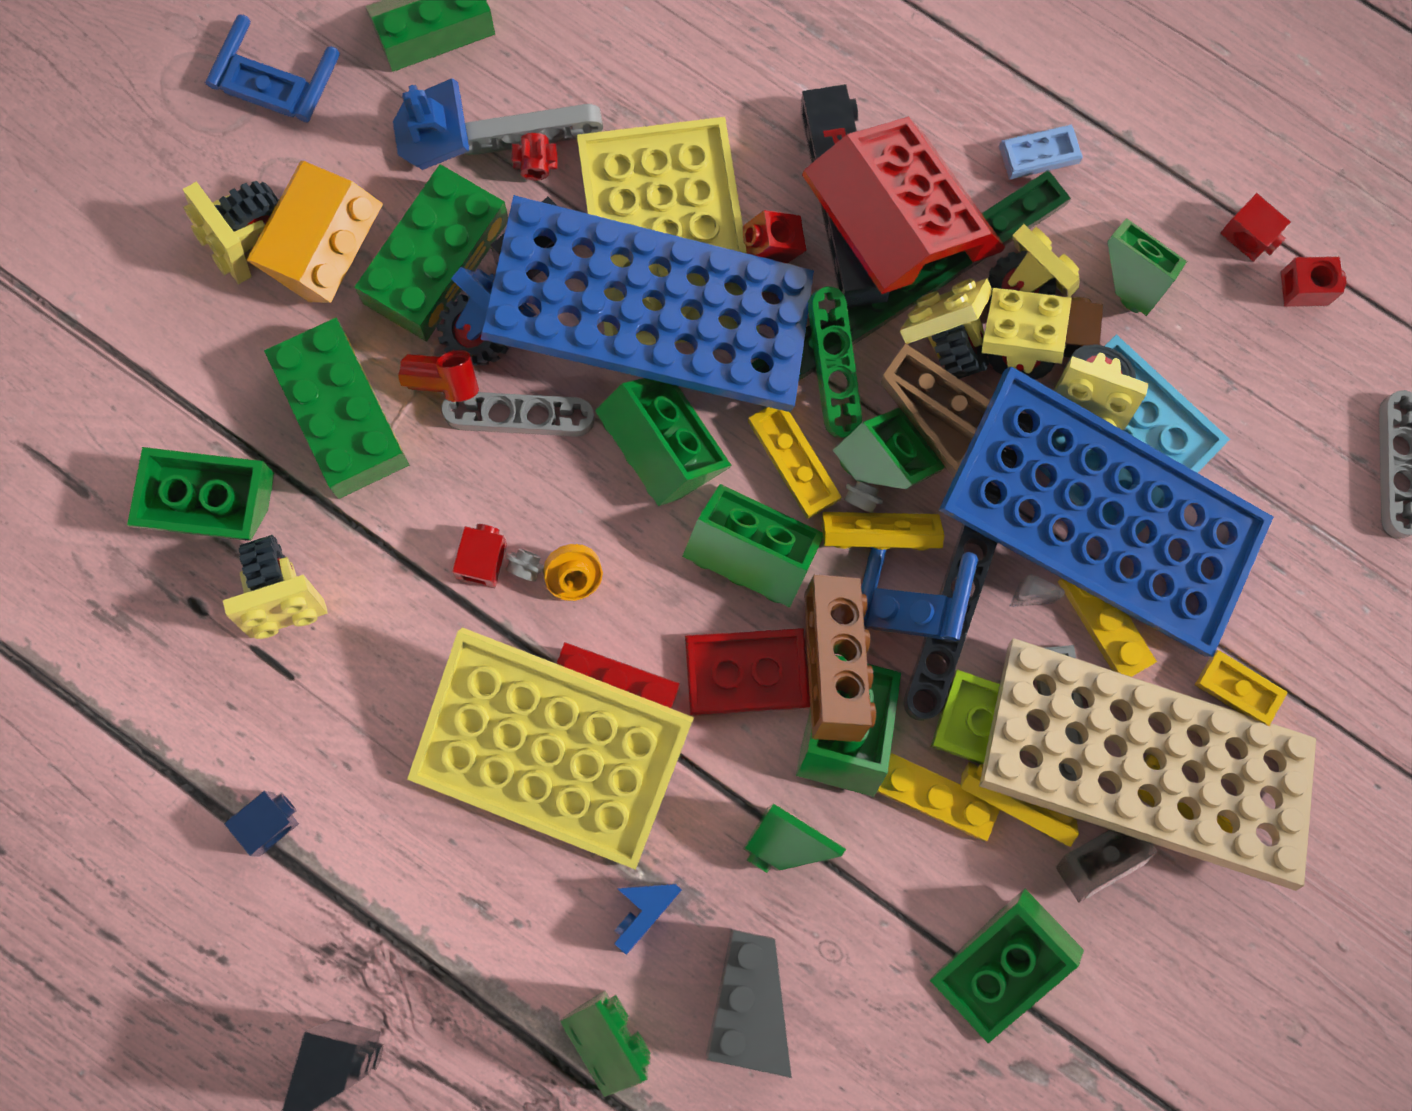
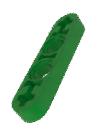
[808,286,862,438]

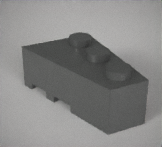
[706,929,792,1078]

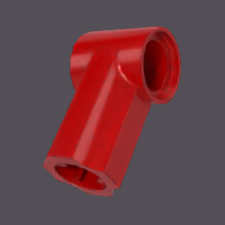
[398,350,479,402]

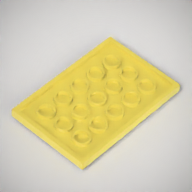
[577,117,759,345]
[407,627,694,870]

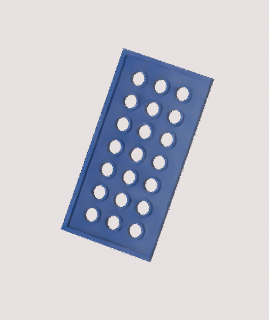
[481,195,814,412]
[939,367,1274,657]

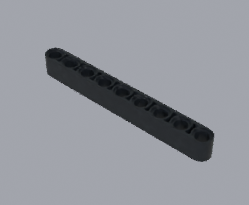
[903,413,1033,721]

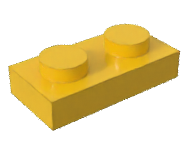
[1194,650,1288,726]

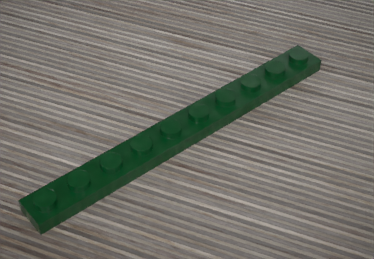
[751,170,1071,381]

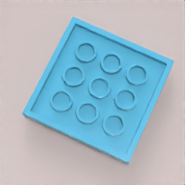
[1038,334,1230,536]

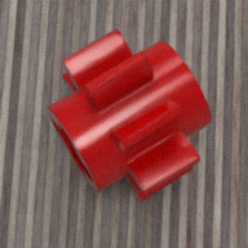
[512,133,557,180]

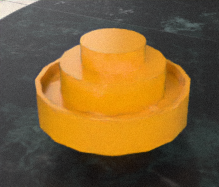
[543,544,603,601]

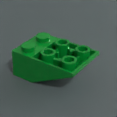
[560,990,651,1097]

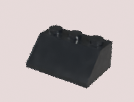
[282,1019,384,1111]

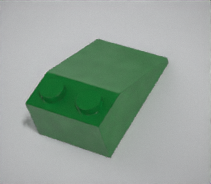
[796,655,901,797]
[929,888,1084,1044]

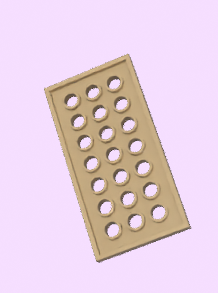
[979,638,1316,891]

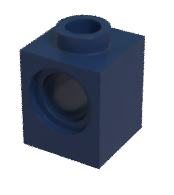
[224,791,299,857]

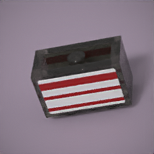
[1056,830,1158,903]

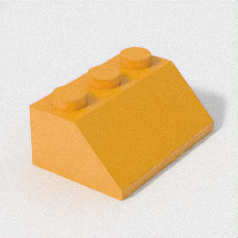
[247,161,383,303]

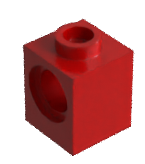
[1220,193,1291,262]
[742,210,807,264]
[1280,257,1347,307]
[452,524,507,588]

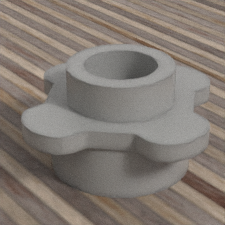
[844,481,883,513]
[505,549,544,582]

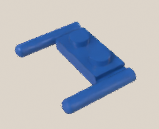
[205,14,340,123]
[861,547,978,641]

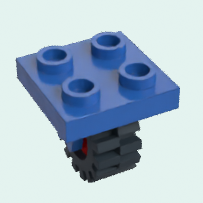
[437,267,537,366]

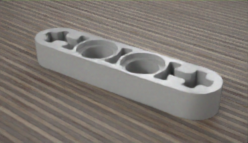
[464,104,604,155]
[1379,390,1412,539]
[442,392,594,437]

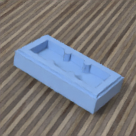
[999,124,1083,180]

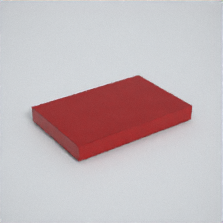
[685,628,810,716]

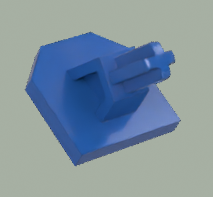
[393,78,470,170]

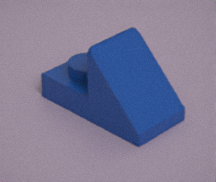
[614,884,682,955]

